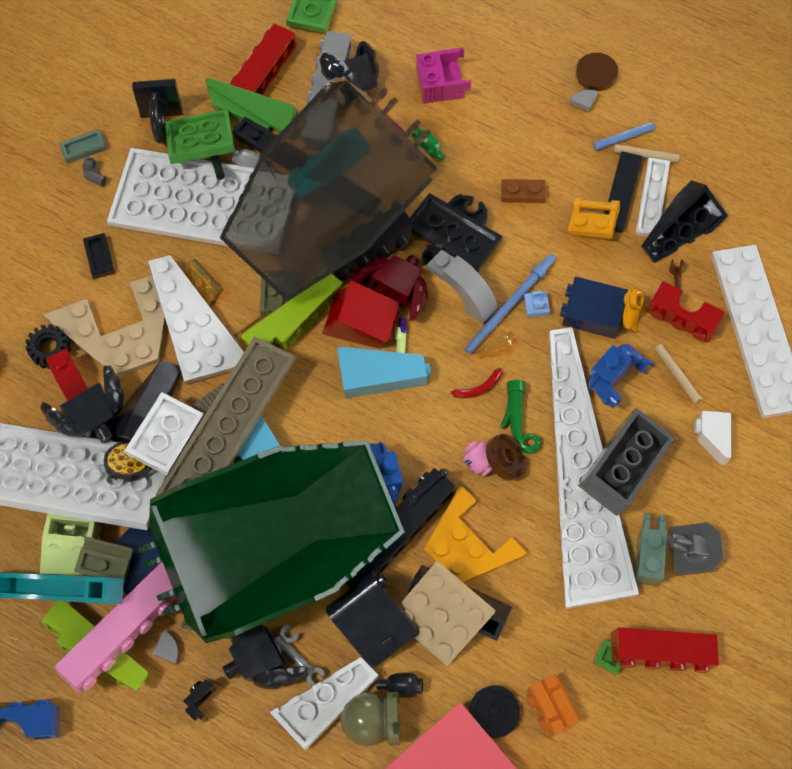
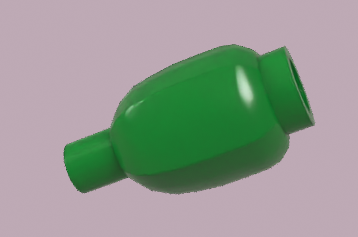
[412,127,446,162]

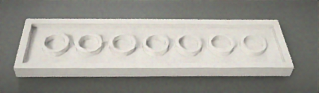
[711,245,792,419]

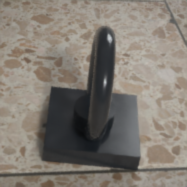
[132,79,183,144]

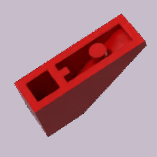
[45,349,88,401]

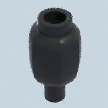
[376,673,423,698]

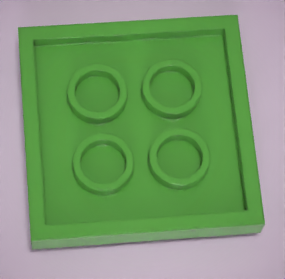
[165,109,235,164]

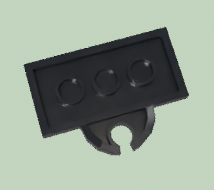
[410,193,503,272]

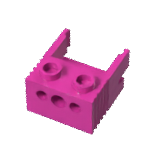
[416,48,471,104]

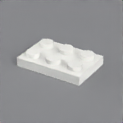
[125,392,204,475]

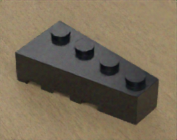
[321,202,412,281]

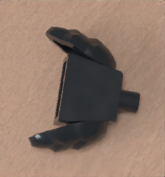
[319,41,379,107]
[40,365,124,444]
[222,624,307,690]

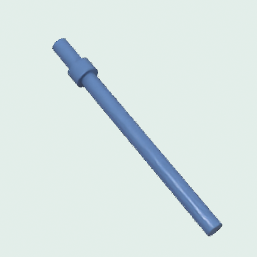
[464,254,556,354]

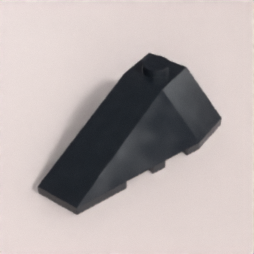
[110,361,181,442]

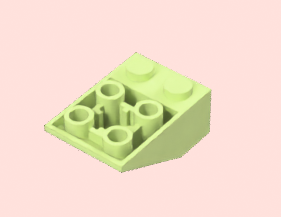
[40,513,102,577]

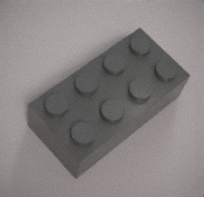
[578,408,674,516]

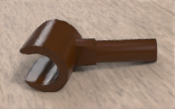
[669,259,685,290]

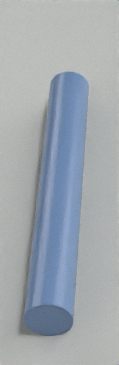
[593,122,655,151]

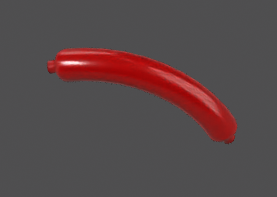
[451,368,502,398]

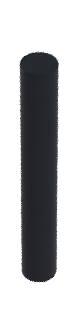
[210,155,225,180]

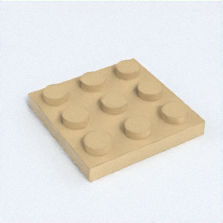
[398,561,496,666]

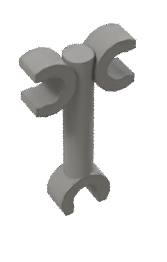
[274,624,326,687]

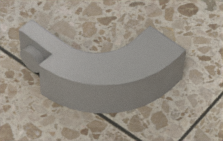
[427,250,498,324]

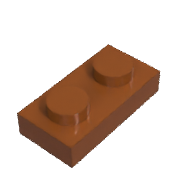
[501,179,546,203]

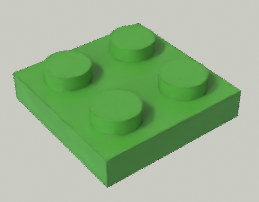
[286,0,337,34]

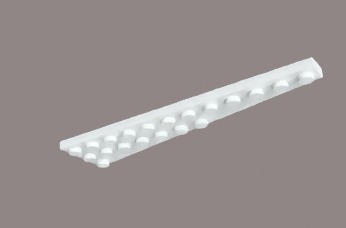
[549,327,639,609]

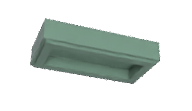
[59,129,108,164]

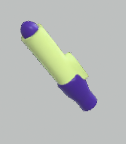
[394,317,407,353]

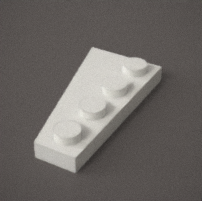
[270,657,379,751]

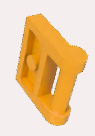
[568,197,620,239]

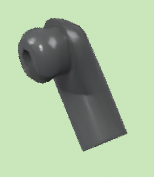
[82,157,107,187]

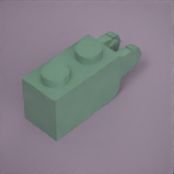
[634,513,667,586]

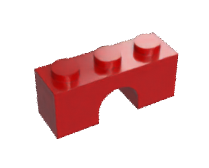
[647,281,725,343]

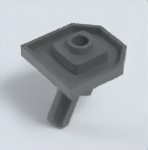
[667,522,725,576]

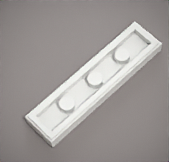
[635,157,670,237]

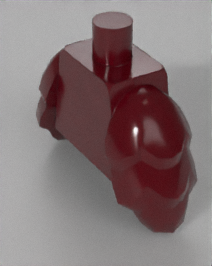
[350,255,429,321]

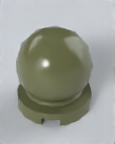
[341,692,400,747]

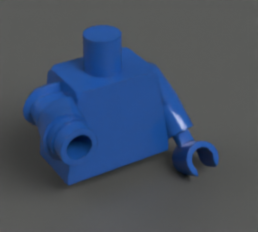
[587,344,654,409]
[369,441,403,505]

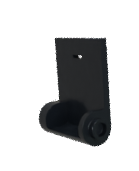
[325,571,420,669]

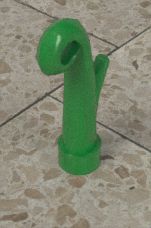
[500,380,541,454]

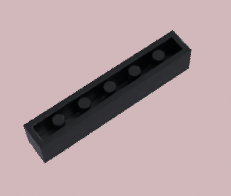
[343,468,456,590]

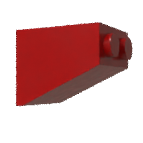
[322,281,400,349]

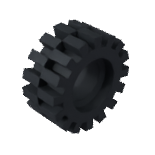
[25,324,71,369]

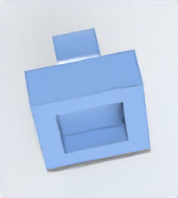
[523,291,550,318]

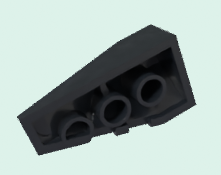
[641,180,728,263]

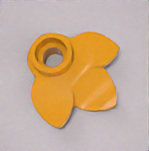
[623,288,646,333]

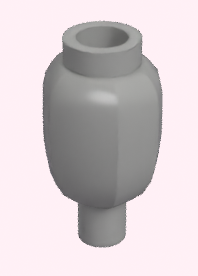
[232,149,272,171]

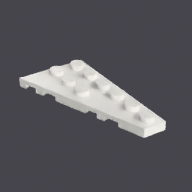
[148,255,244,384]

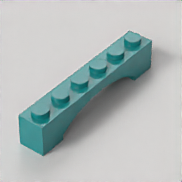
[0,572,124,604]

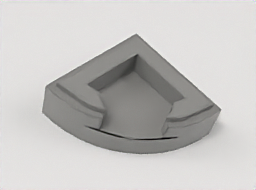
[570,90,598,112]
[153,631,179,665]

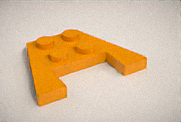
[424,486,527,583]

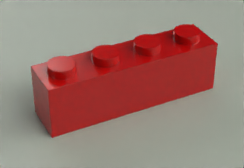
[230,23,297,95]
[611,627,719,673]

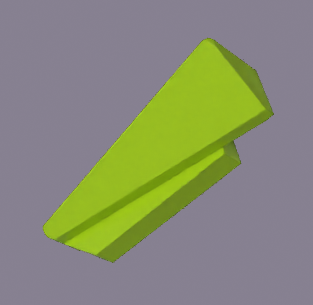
[242,273,343,351]
[42,601,148,691]

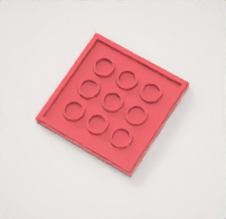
[385,702,516,769]

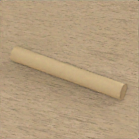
[613,144,679,163]
[654,344,702,404]

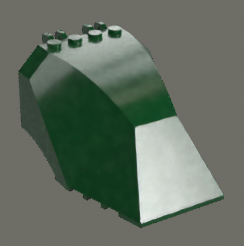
[138,440,405,643]

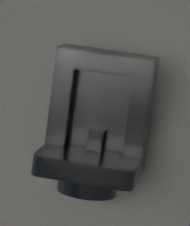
[183,679,216,722]

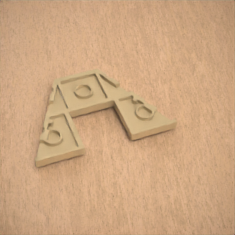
[44,275,166,377]

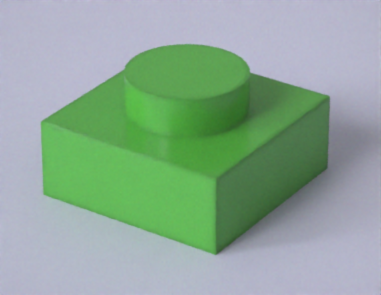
[593,639,620,675]

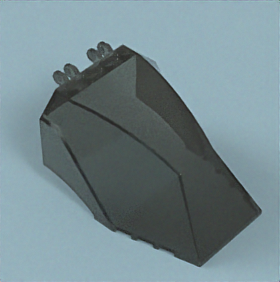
[220,77,442,302]

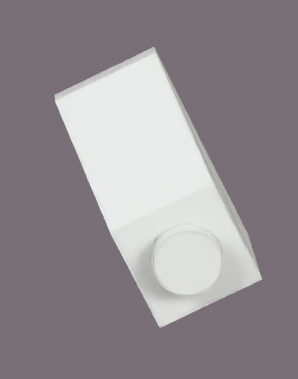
[694,411,731,466]

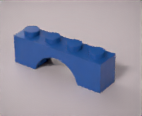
[0,700,59,740]

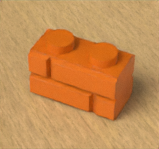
[526,674,580,737]

